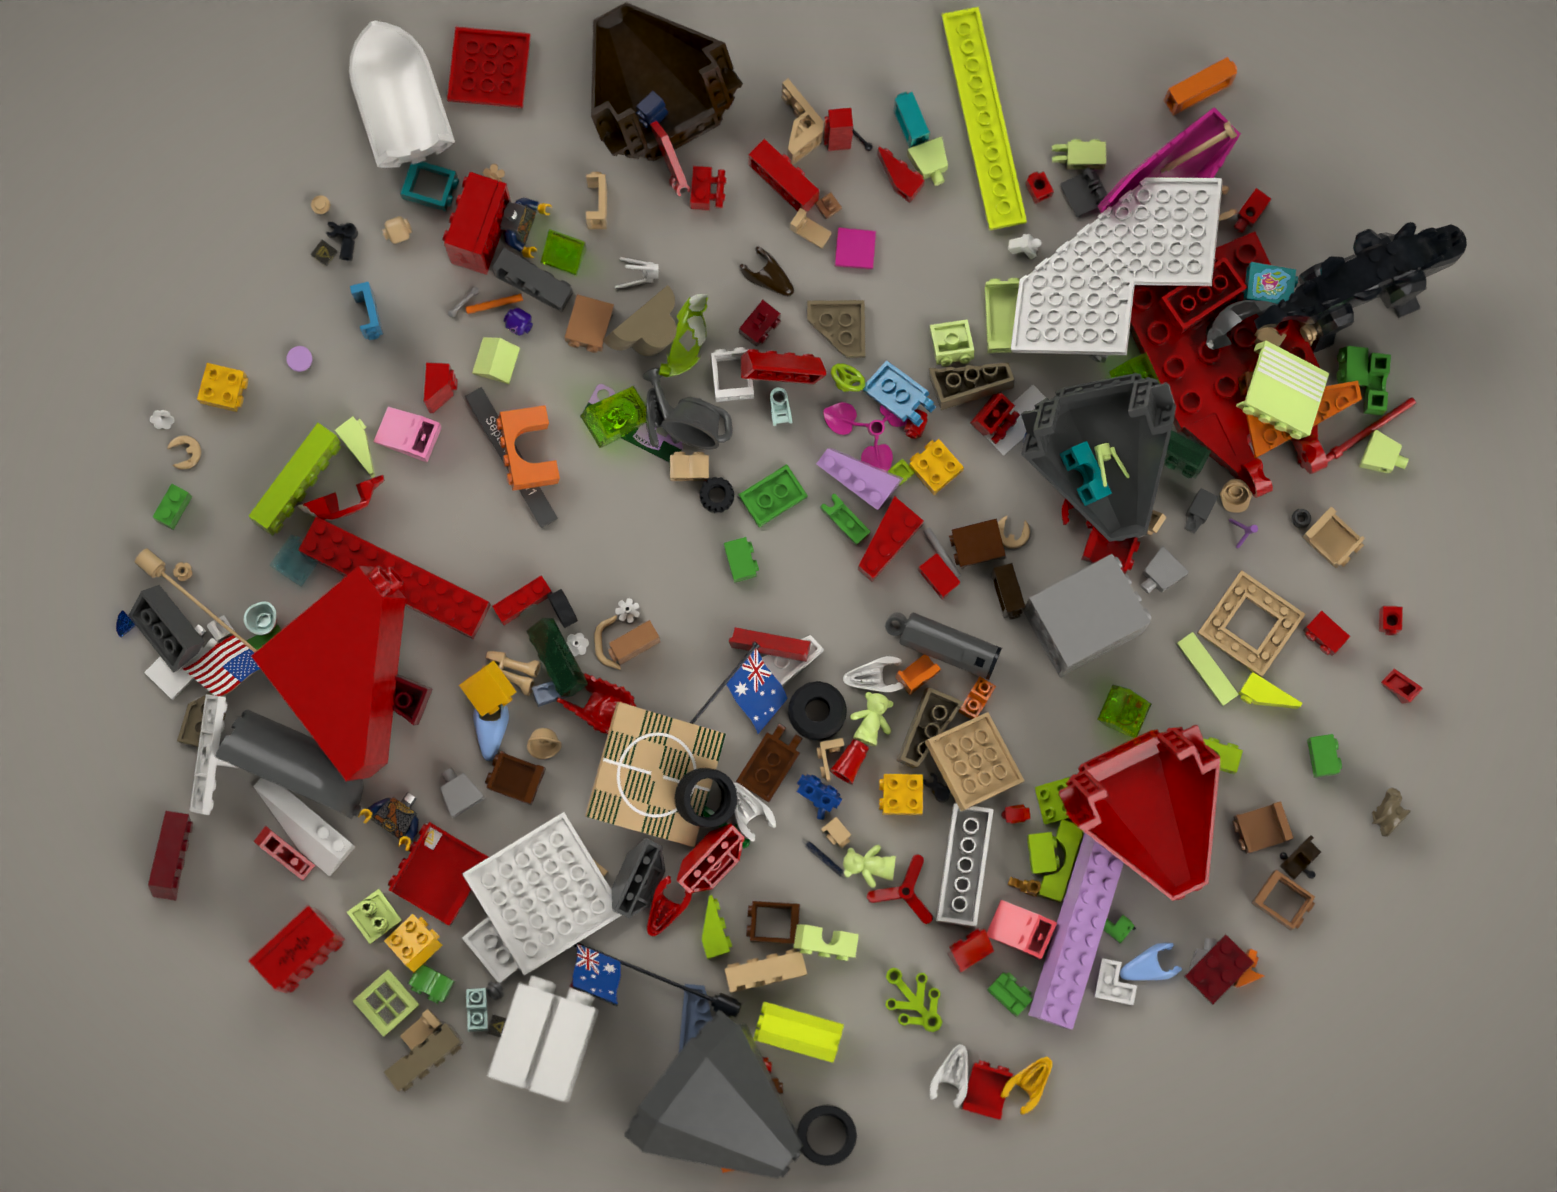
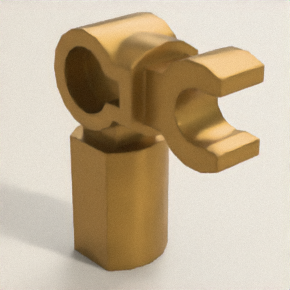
[1007,877,1041,897]

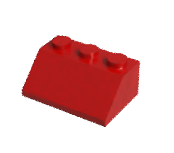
[424,362,458,413]

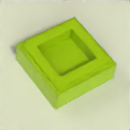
[888,458,915,486]

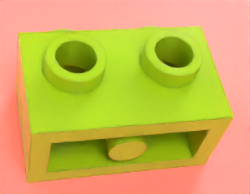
[1027,832,1059,875]

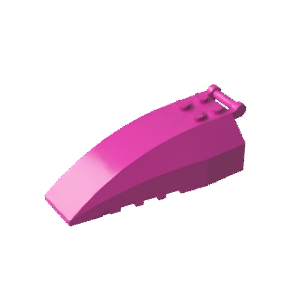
[1098,107,1241,214]

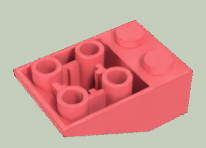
[987,900,1057,960]

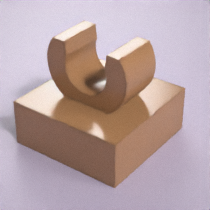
[815,192,842,219]

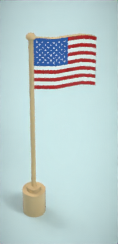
[135,548,260,697]

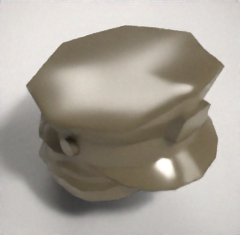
[1372,788,1411,837]

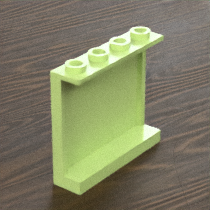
[984,278,1019,353]

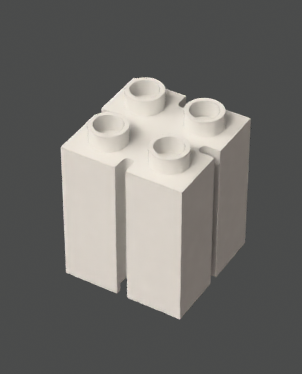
[488,976,599,1102]

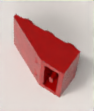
[947,928,994,973]

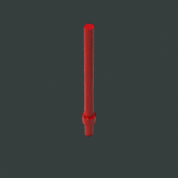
[1326,397,1416,463]

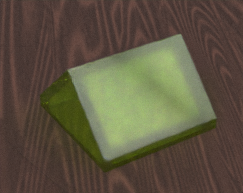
[541,229,587,275]

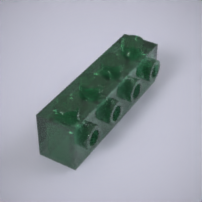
[526,618,588,697]

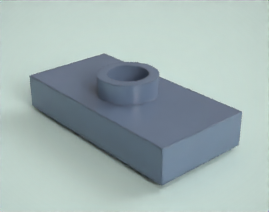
[531,676,575,707]

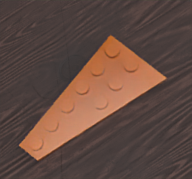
[1246,380,1362,459]

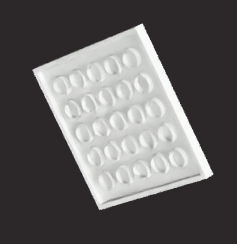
[462,812,621,976]

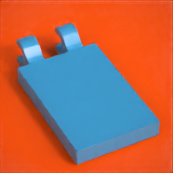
[863,361,936,427]

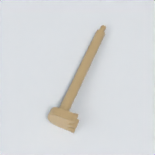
[1161,121,1238,173]

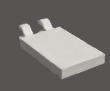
[144,624,219,700]

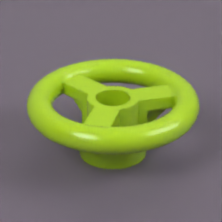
[831,363,866,392]

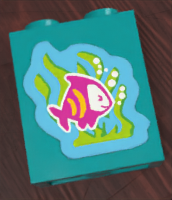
[1243,262,1298,304]

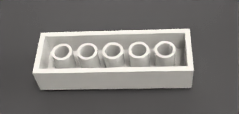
[936,803,993,928]

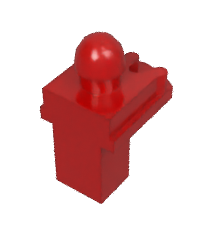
[1001,804,1030,824]

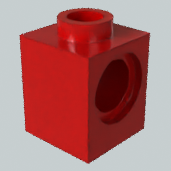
[1025,171,1054,204]
[1379,606,1403,636]

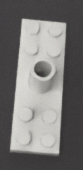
[190,694,239,815]

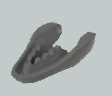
[646,388,680,447]

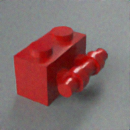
[690,166,727,210]
[970,393,1020,444]

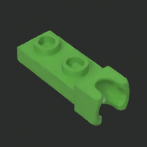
[820,494,871,546]

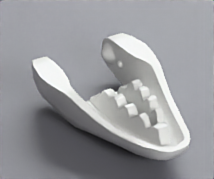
[843,656,904,692]
[734,783,776,842]
[930,1044,968,1108]

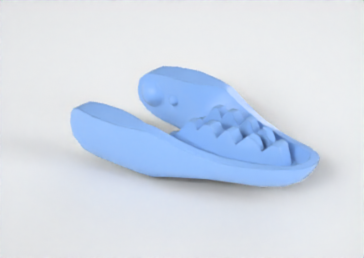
[473,704,509,761]
[1120,943,1182,981]

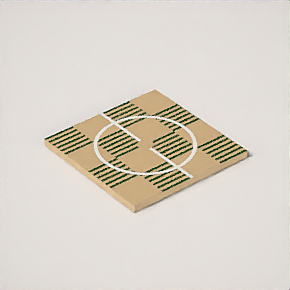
[585,702,726,847]

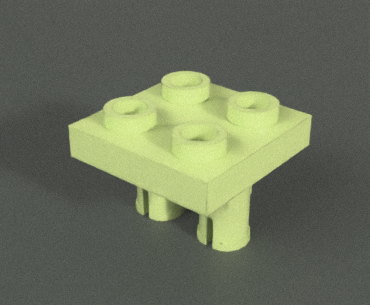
[347,889,402,944]

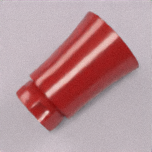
[829,739,869,784]

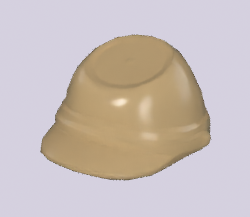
[1219,479,1252,513]

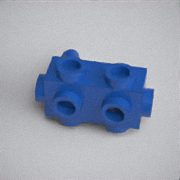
[796,774,842,820]

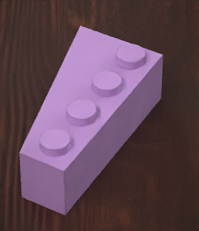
[816,448,904,510]

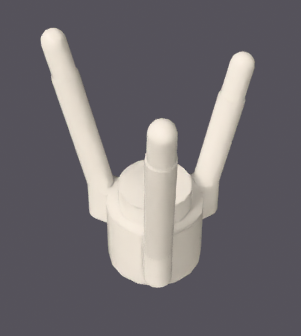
[615,257,659,290]

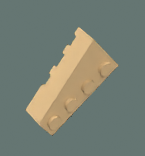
[724,949,807,994]

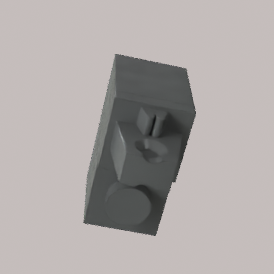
[1184,488,1218,534]

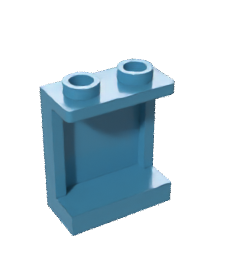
[350,281,383,340]

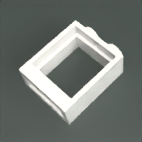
[711,347,754,402]

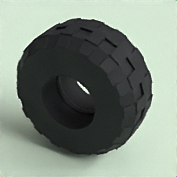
[788,681,847,740]

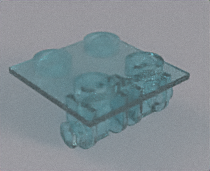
[269,534,318,587]

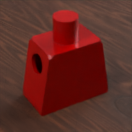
[1233,188,1272,233]

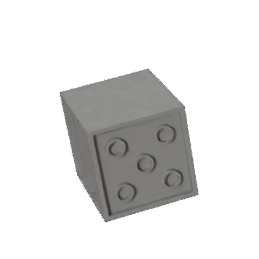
[1023,554,1151,678]

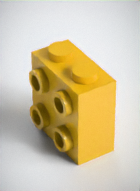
[197,363,249,412]
[909,439,964,495]
[459,660,517,717]
[879,774,923,815]
[384,914,442,973]

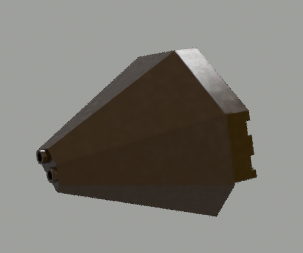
[591,2,743,161]

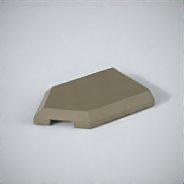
[177,692,226,747]

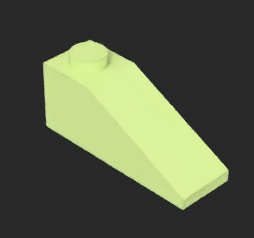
[335,416,375,478]

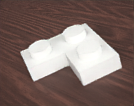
[1094,958,1137,1005]

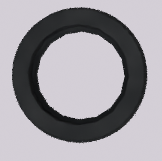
[675,768,738,828]
[797,1105,857,1166]

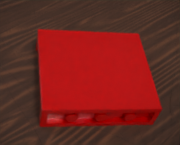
[388,822,489,927]

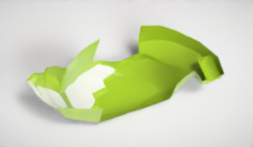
[658,294,708,378]

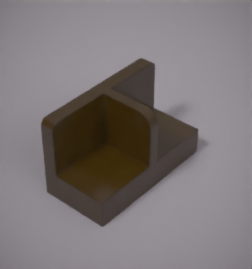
[1280,835,1321,880]

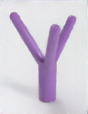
[1229,518,1258,548]

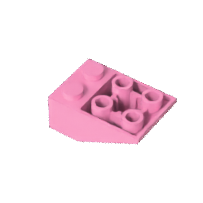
[373,407,442,463]

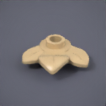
[1298,321,1317,346]

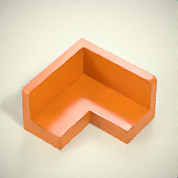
[895,654,941,695]

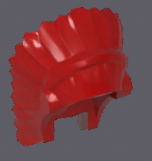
[556,671,636,735]

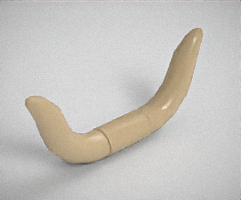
[594,615,621,670]

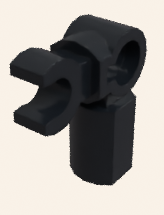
[326,222,358,261]
[923,773,951,803]

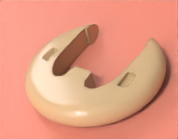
[167,436,201,469]
[998,516,1030,549]

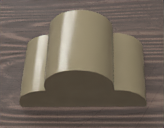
[603,285,676,357]

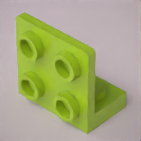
[1035,777,1070,824]

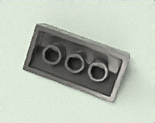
[128,585,205,672]

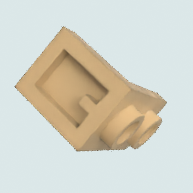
[790,208,832,249]
[816,738,844,782]
[400,1009,443,1050]

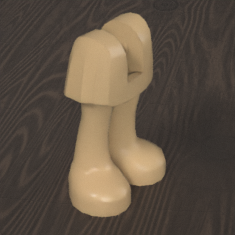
[481,651,541,696]

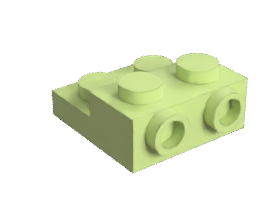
[930,319,974,367]

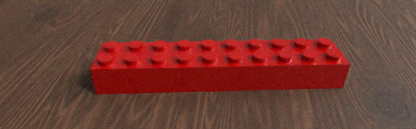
[298,516,491,639]

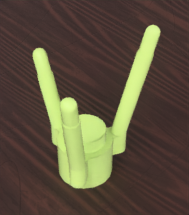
[1094,443,1130,487]

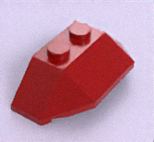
[676,824,745,894]

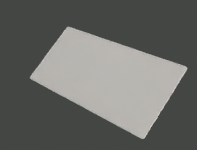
[985,385,1046,456]

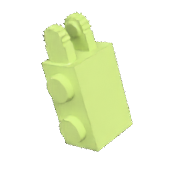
[1052,139,1106,169]

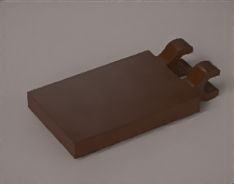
[736,723,803,802]

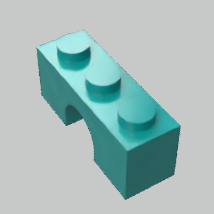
[1060,441,1112,506]

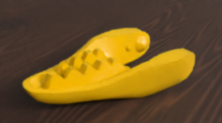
[1001,1057,1052,1115]

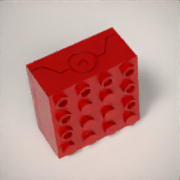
[442,172,511,275]
[248,905,345,993]

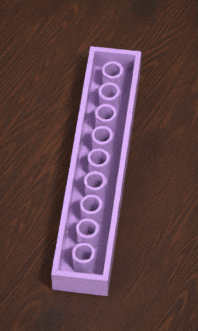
[1028,833,1124,1030]

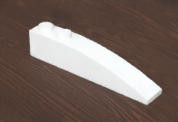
[253,778,356,877]

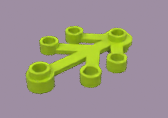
[885,968,942,1032]

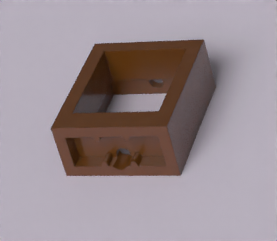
[746,901,800,944]

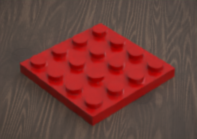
[447,27,531,108]

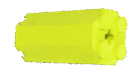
[753,1002,844,1063]

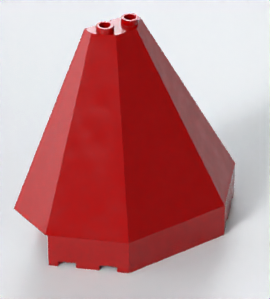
[1058,725,1221,901]

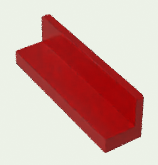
[729,627,811,662]

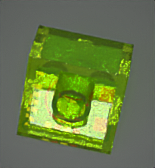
[1097,685,1151,738]

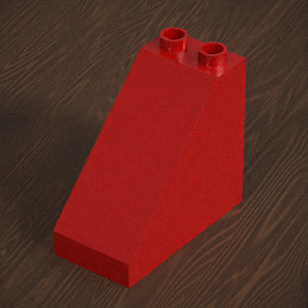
[251,566,406,781]

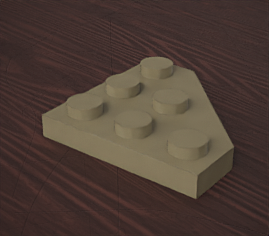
[807,300,865,358]

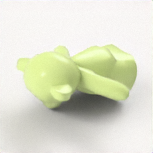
[850,692,893,746]
[843,845,896,888]

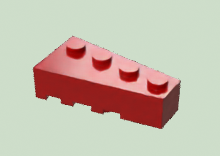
[858,496,924,582]

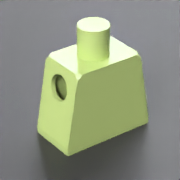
[907,137,948,186]
[1359,430,1409,473]

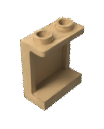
[1302,506,1365,568]

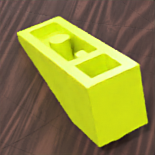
[1238,672,1303,709]

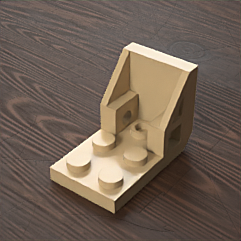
[781,79,824,165]

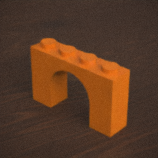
[496,405,560,491]

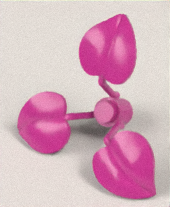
[823,402,908,471]

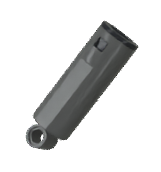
[885,612,1002,680]

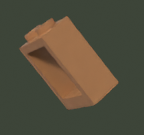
[1252,870,1315,930]

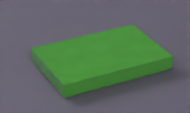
[738,464,808,528]

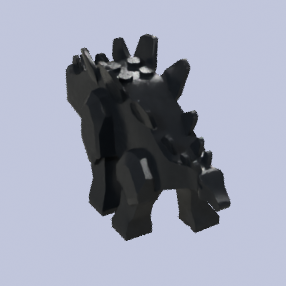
[1253,222,1467,353]

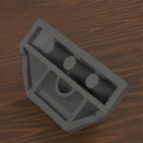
[611,838,666,918]

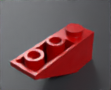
[877,146,925,203]

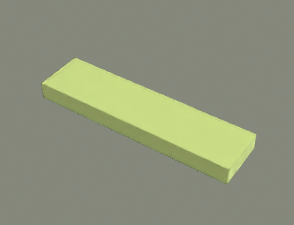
[1177,632,1239,707]

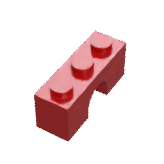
[492,575,552,625]

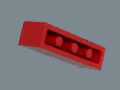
[823,108,853,151]

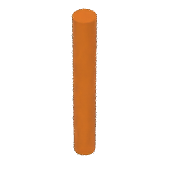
[466,293,523,314]

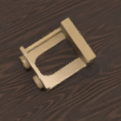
[586,172,607,229]

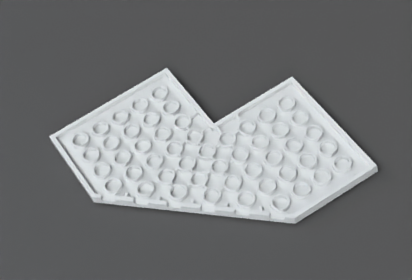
[1011,178,1223,355]

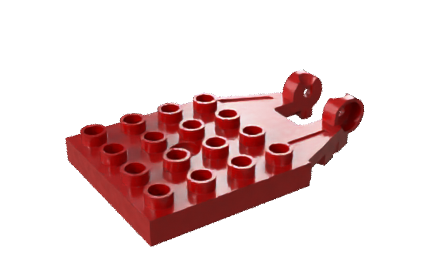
[1130,231,1328,498]

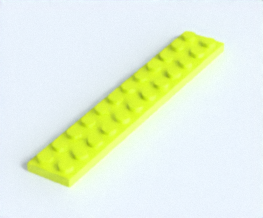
[941,7,1027,231]

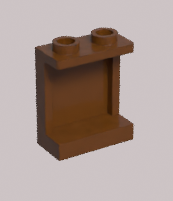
[949,518,1006,569]
[485,751,546,806]

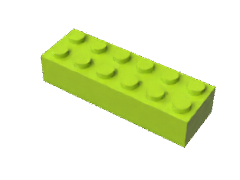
[248,423,341,536]

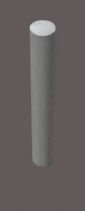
[923,527,961,578]

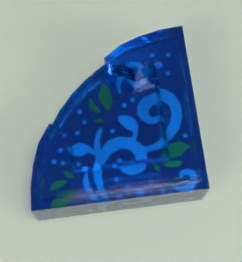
[116,610,136,638]

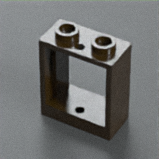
[991,563,1026,620]

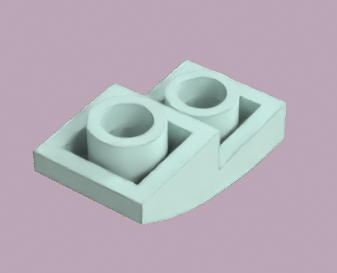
[466,988,488,1032]

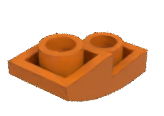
[958,677,996,719]

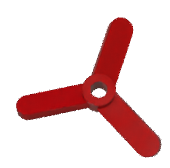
[867,854,933,924]

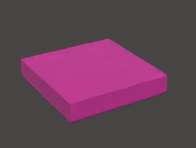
[835,228,876,269]

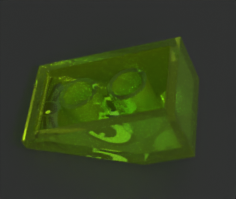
[580,386,646,448]

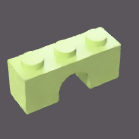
[794,925,859,961]

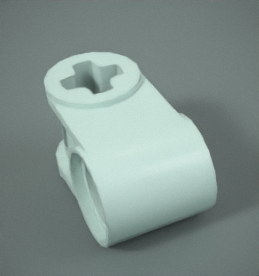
[770,387,792,426]

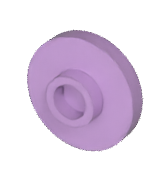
[287,346,313,372]

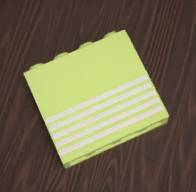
[1236,340,1329,439]

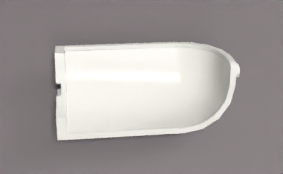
[349,21,455,168]

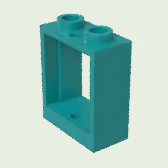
[893,92,930,148]
[400,161,459,212]

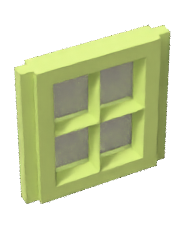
[353,969,420,1037]

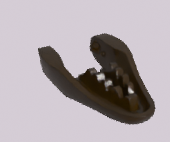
[739,246,794,296]

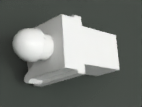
[1008,234,1042,259]

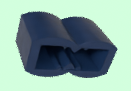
[636,91,668,130]

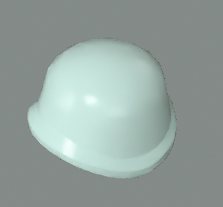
[244,602,277,635]

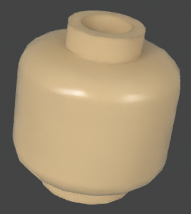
[382,216,412,244]

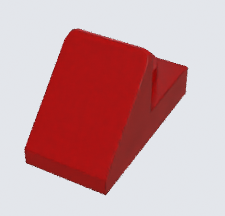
[1381,669,1423,704]

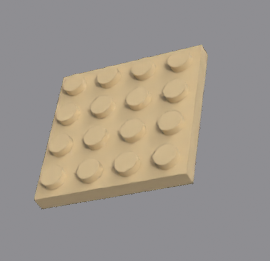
[925,712,1024,812]

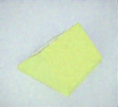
[472,337,520,384]

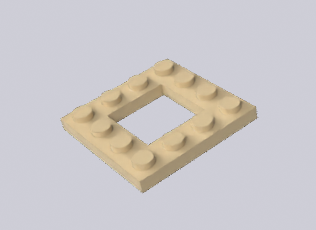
[1197,570,1306,677]

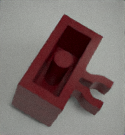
[739,299,781,347]

